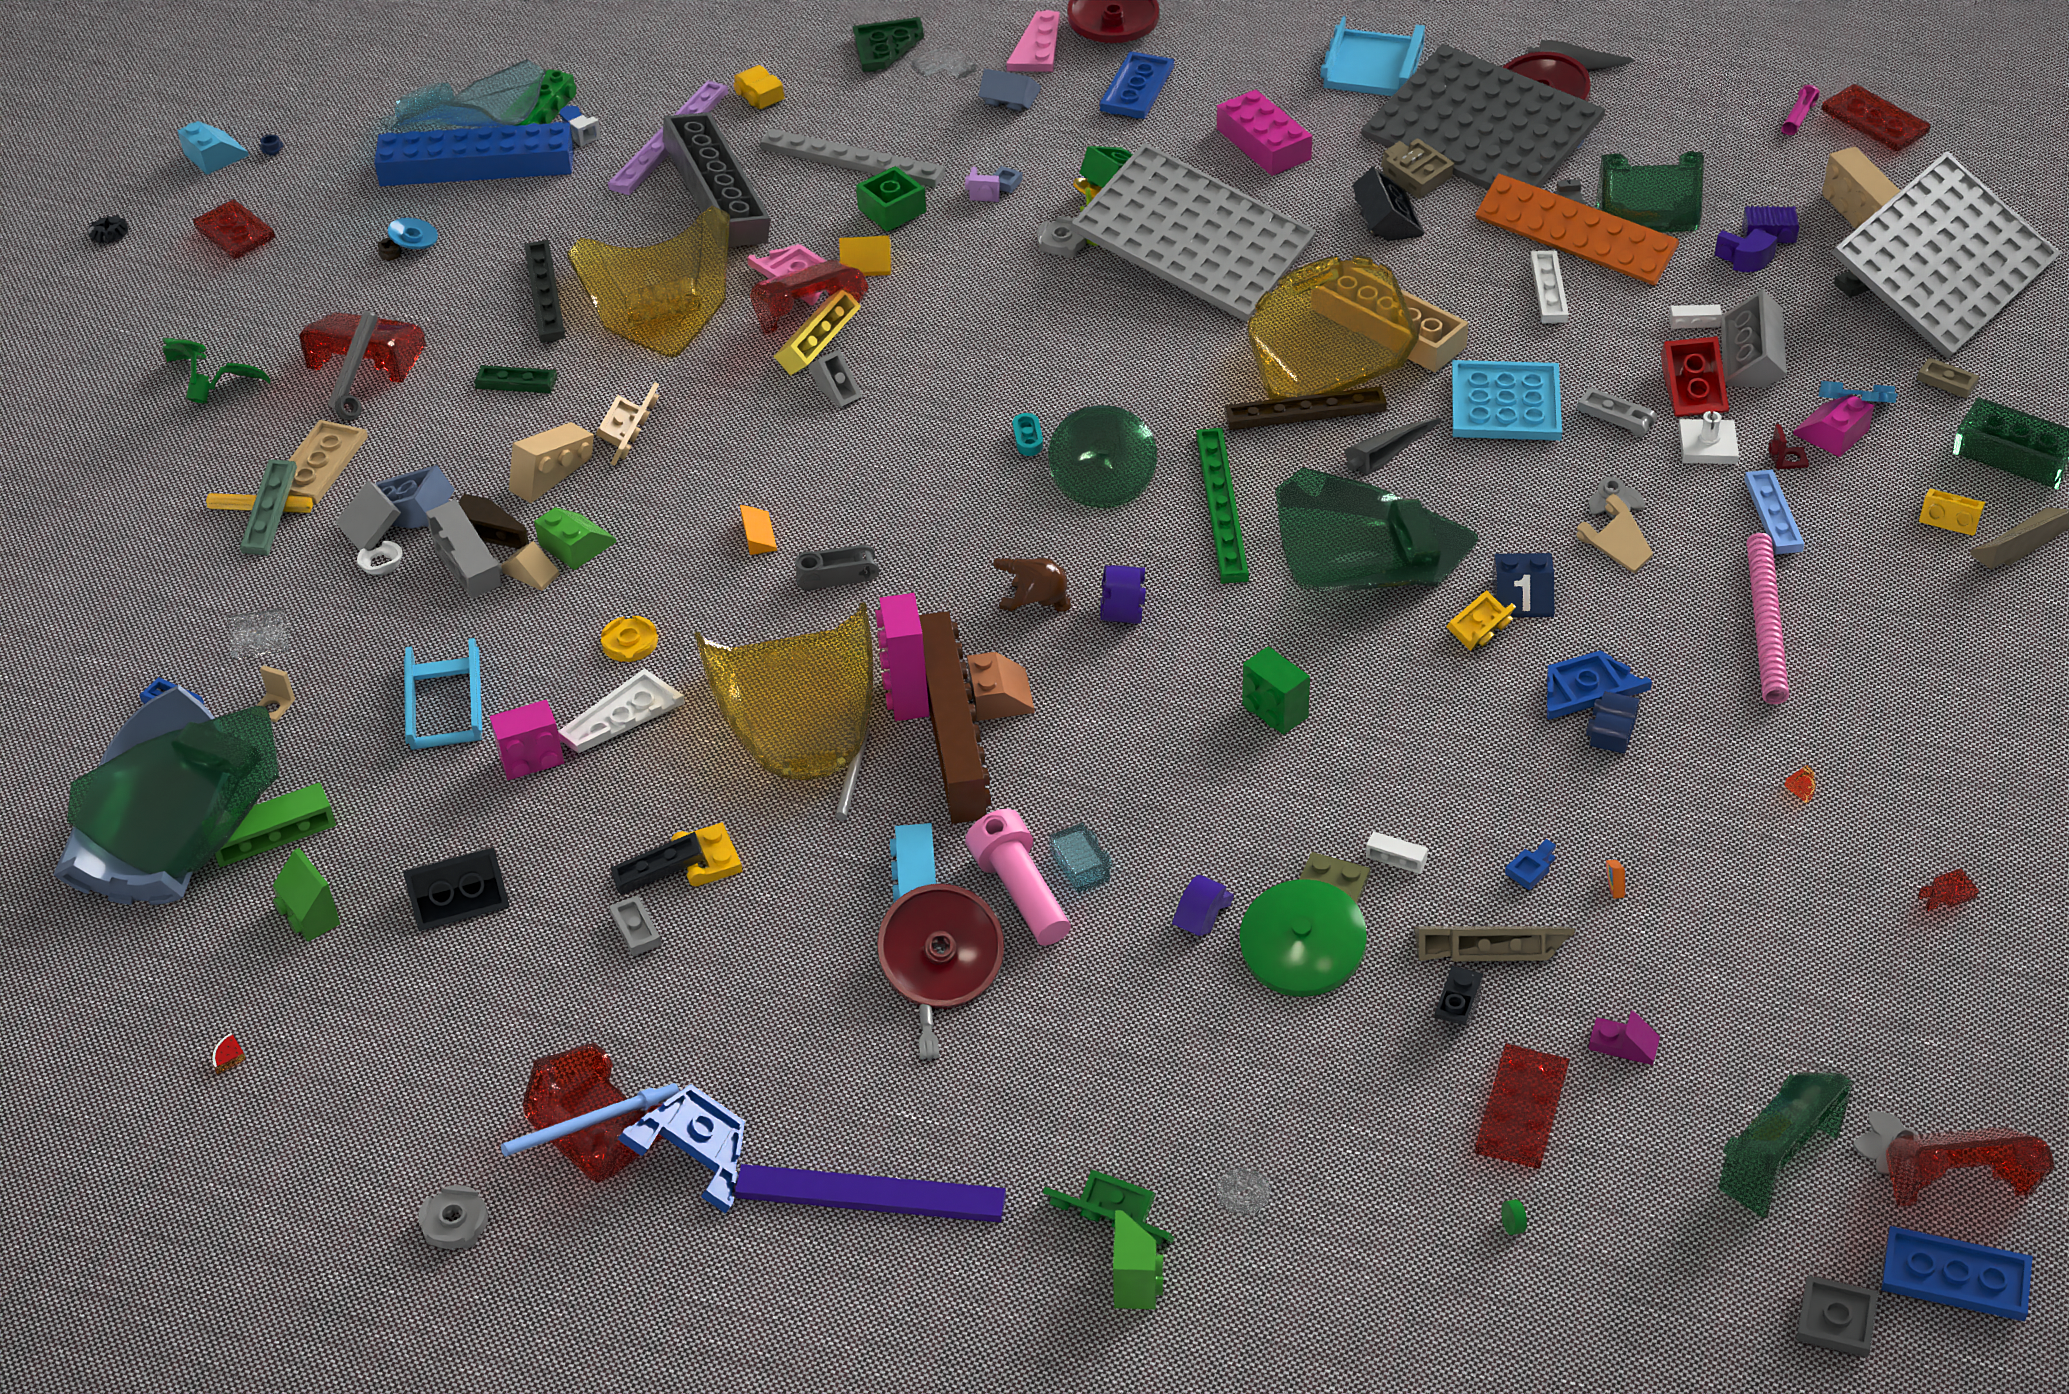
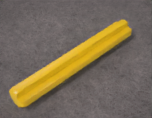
[206,493,313,513]

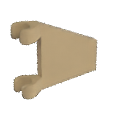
[1576,494,1653,574]

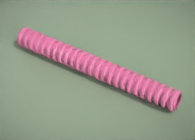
[1746,533,1789,704]

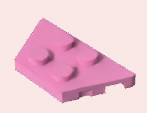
[747,244,834,306]

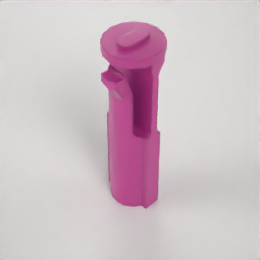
[1781,85,1820,135]

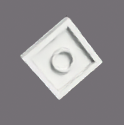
[1678,411,1739,464]

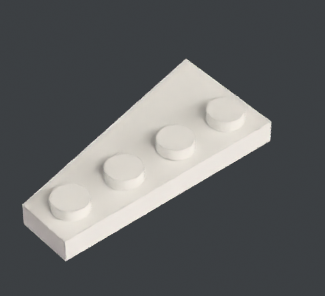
[558,668,685,754]

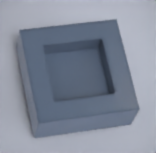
[992,166,1023,193]

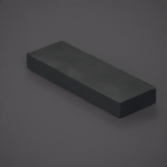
[610,832,705,896]

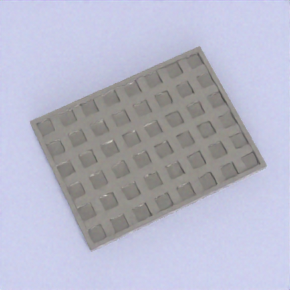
[1070,142,1317,322]
[1831,151,2061,359]

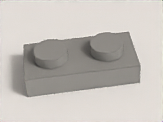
[609,895,662,956]

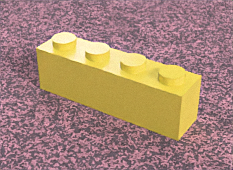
[774,287,861,376]

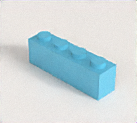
[890,823,936,903]

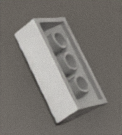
[1721,289,1787,388]

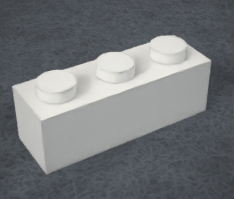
[1669,305,1722,329]
[1366,831,1428,874]

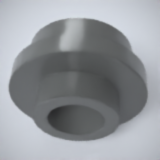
[335,394,362,421]

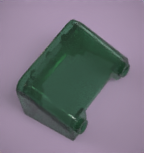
[1596,151,1704,232]

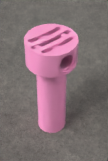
[965,809,1071,946]

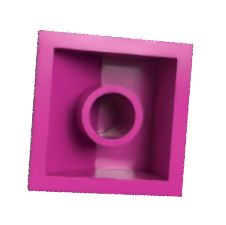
[1793,394,1874,457]

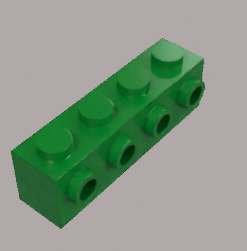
[501,69,577,127]

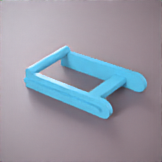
[404,638,483,750]

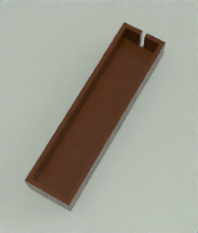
[919,611,991,824]

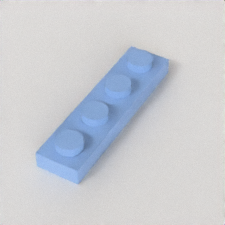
[1744,469,1804,555]

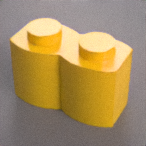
[733,65,785,109]

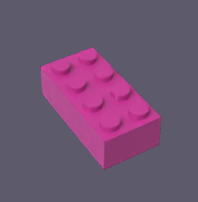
[1217,89,1312,176]
[875,593,930,721]

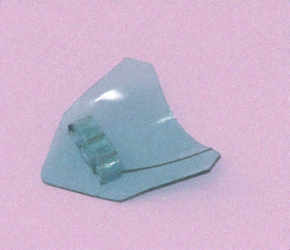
[380,59,546,131]

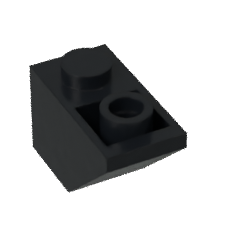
[1434,966,1483,1026]

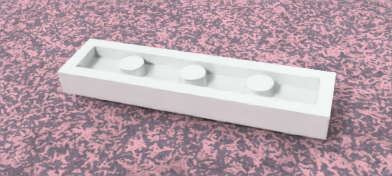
[1530,251,1569,324]

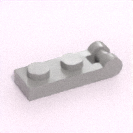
[1577,387,1657,437]

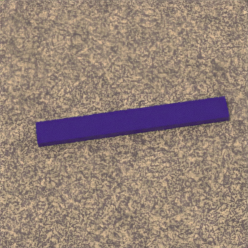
[735,1164,1006,1223]

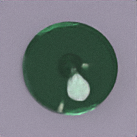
[1048,405,1157,508]

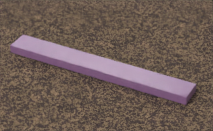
[608,81,728,195]

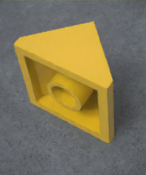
[839,235,891,278]

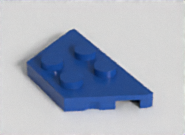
[1547,650,1652,720]

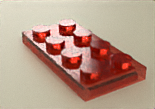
[1822,83,1931,152]
[1475,1043,1570,1170]

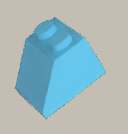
[177,121,249,175]

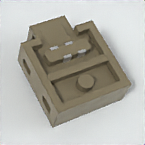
[1381,138,1454,199]

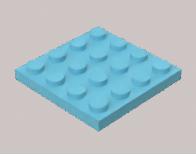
[1452,360,1562,441]

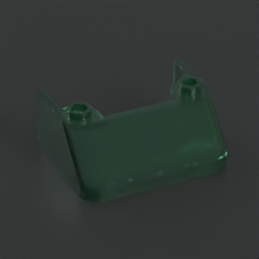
[1718,1072,1853,1219]

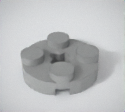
[1037,217,1086,258]
[418,1185,488,1249]

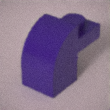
[1714,229,1778,272]
[1172,874,1235,936]

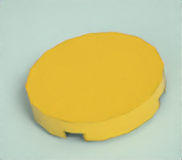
[601,616,658,662]

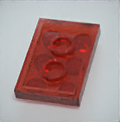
[193,199,276,259]

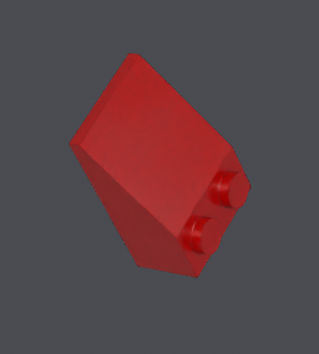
[1660,336,1729,417]

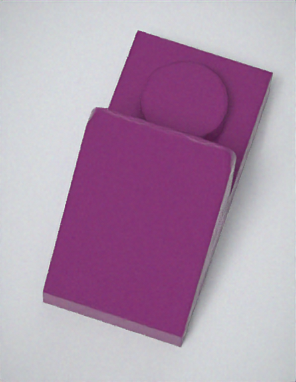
[1588,1010,1660,1065]

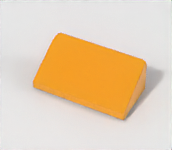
[740,505,777,555]

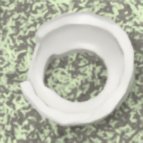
[357,541,403,576]

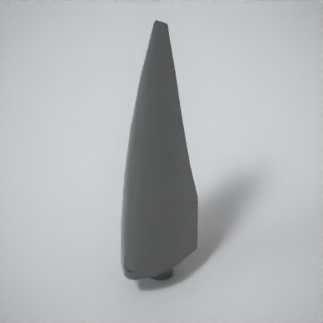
[1527,40,1634,70]
[1344,418,1441,475]

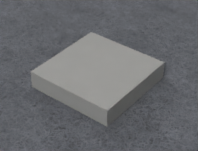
[335,480,401,551]

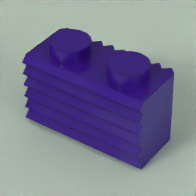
[1742,205,1799,243]

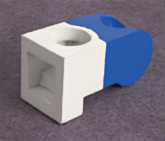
[559,106,601,147]

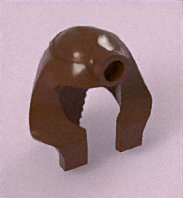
[993,558,1071,613]

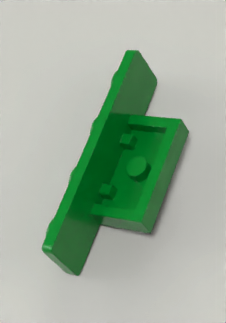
[1042,1169,1175,1246]

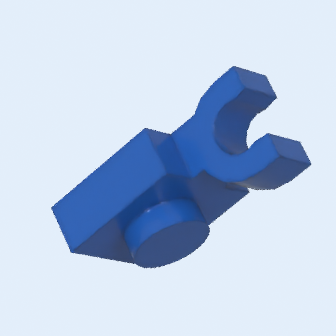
[1505,839,1556,891]

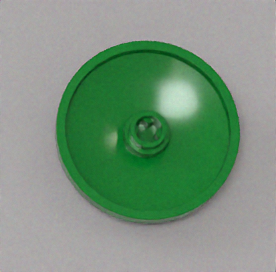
[1240,879,1367,997]

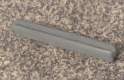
[328,311,378,409]

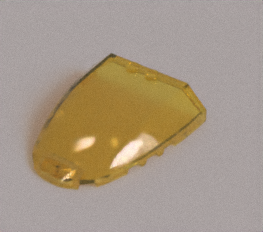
[694,602,874,780]

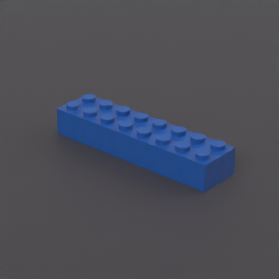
[374,122,574,186]

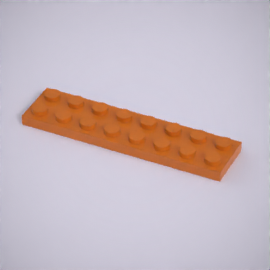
[1475,173,1679,286]

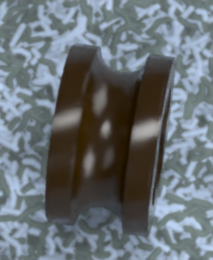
[377,238,402,261]

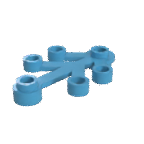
[1818,381,1898,403]

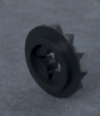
[88,215,129,243]

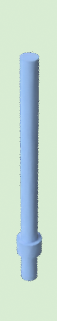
[501,1083,679,1156]

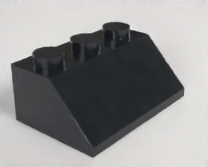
[1352,166,1425,241]
[403,846,510,931]

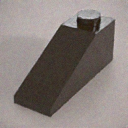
[458,494,529,549]

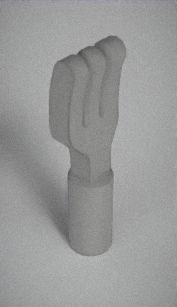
[919,1004,940,1060]

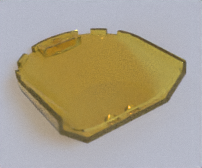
[1248,255,1419,399]

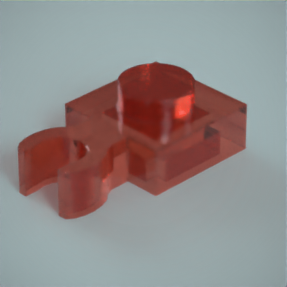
[1918,868,1979,910]

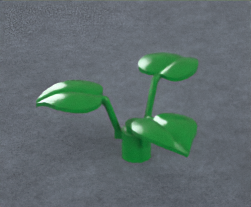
[162,338,271,404]

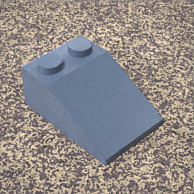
[375,465,455,529]

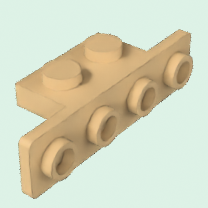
[596,382,660,466]

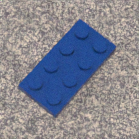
[1099,51,1174,119]
[1881,1226,2032,1322]

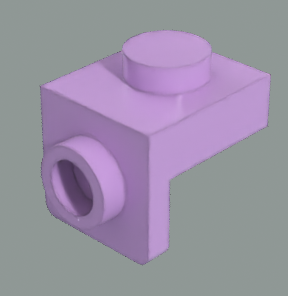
[965,167,1000,202]

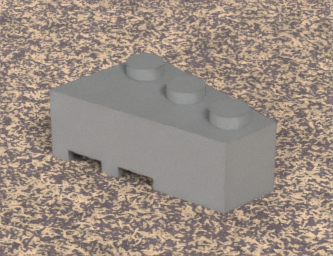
[426,499,503,599]

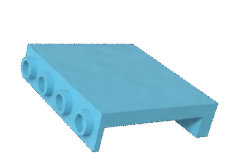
[1320,16,1425,96]

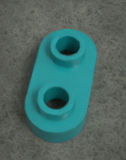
[1012,413,1043,456]

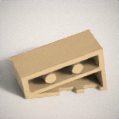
[509,422,594,503]

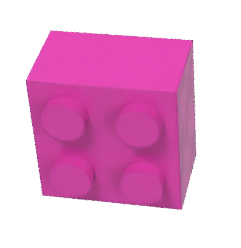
[489,699,565,781]

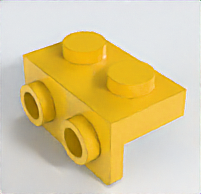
[1446,590,1516,651]

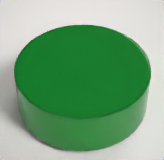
[1501,1199,1527,1235]

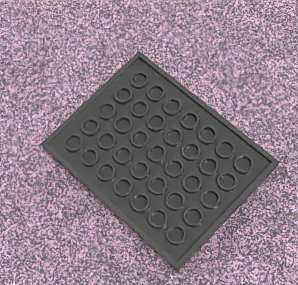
[1361,43,1605,190]

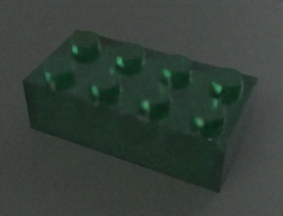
[1952,397,2069,489]

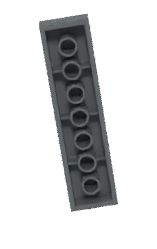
[662,112,771,248]

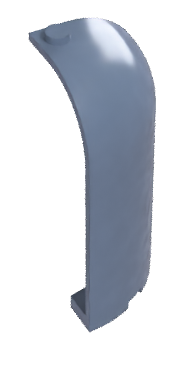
[53,685,230,905]

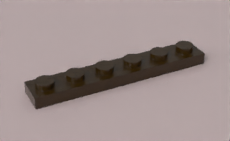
[1225,386,1387,430]

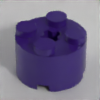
[1100,565,1146,624]

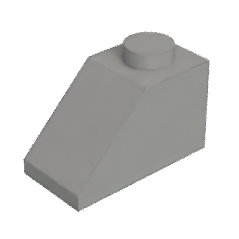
[808,349,863,408]

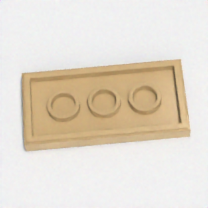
[288,420,368,504]

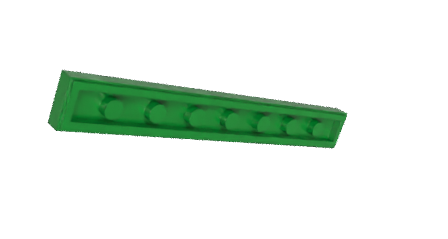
[1196,428,1249,584]

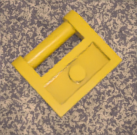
[671,822,743,886]

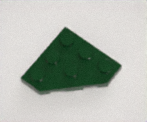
[852,17,924,72]

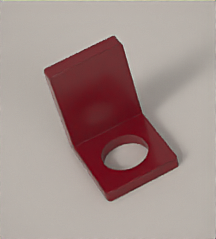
[1768,424,1809,470]

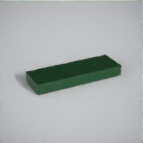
[474,365,557,394]

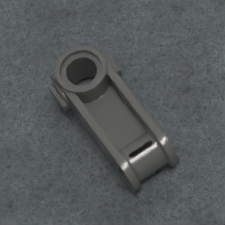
[795,545,879,591]

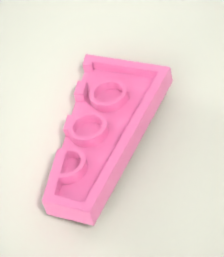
[1006,10,1060,72]

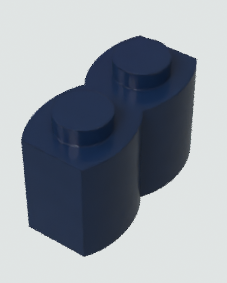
[1586,691,1640,754]

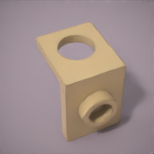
[252,665,295,722]

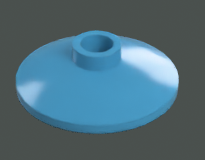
[387,218,438,249]

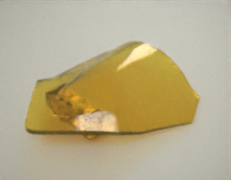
[566,206,730,357]

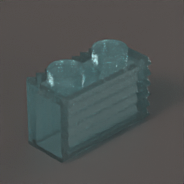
[1049,822,1113,893]

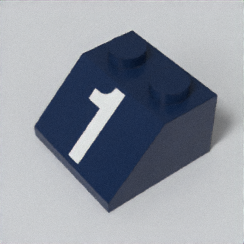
[1492,553,1555,618]

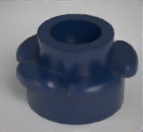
[260,134,284,156]

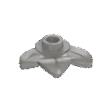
[1589,476,1645,519]
[1853,1111,1923,1174]

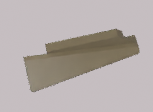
[1970,507,2069,570]
[1414,926,1575,961]

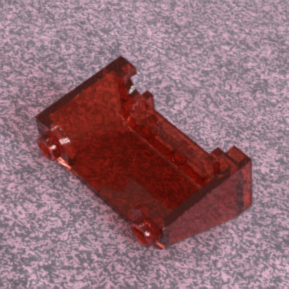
[750,260,869,336]
[299,312,426,383]
[523,1042,664,1182]
[1886,1127,2055,1207]

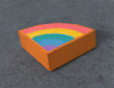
[1606,860,1626,898]

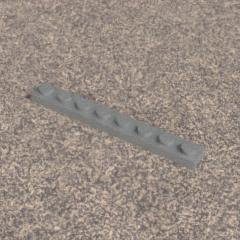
[760,128,945,188]

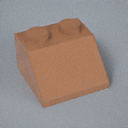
[967,652,1035,721]

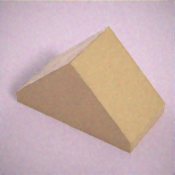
[501,541,560,591]

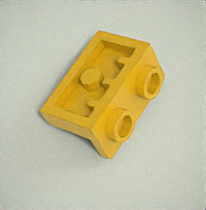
[1919,488,1986,536]

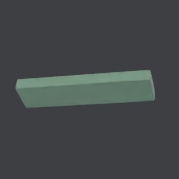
[240,459,297,556]

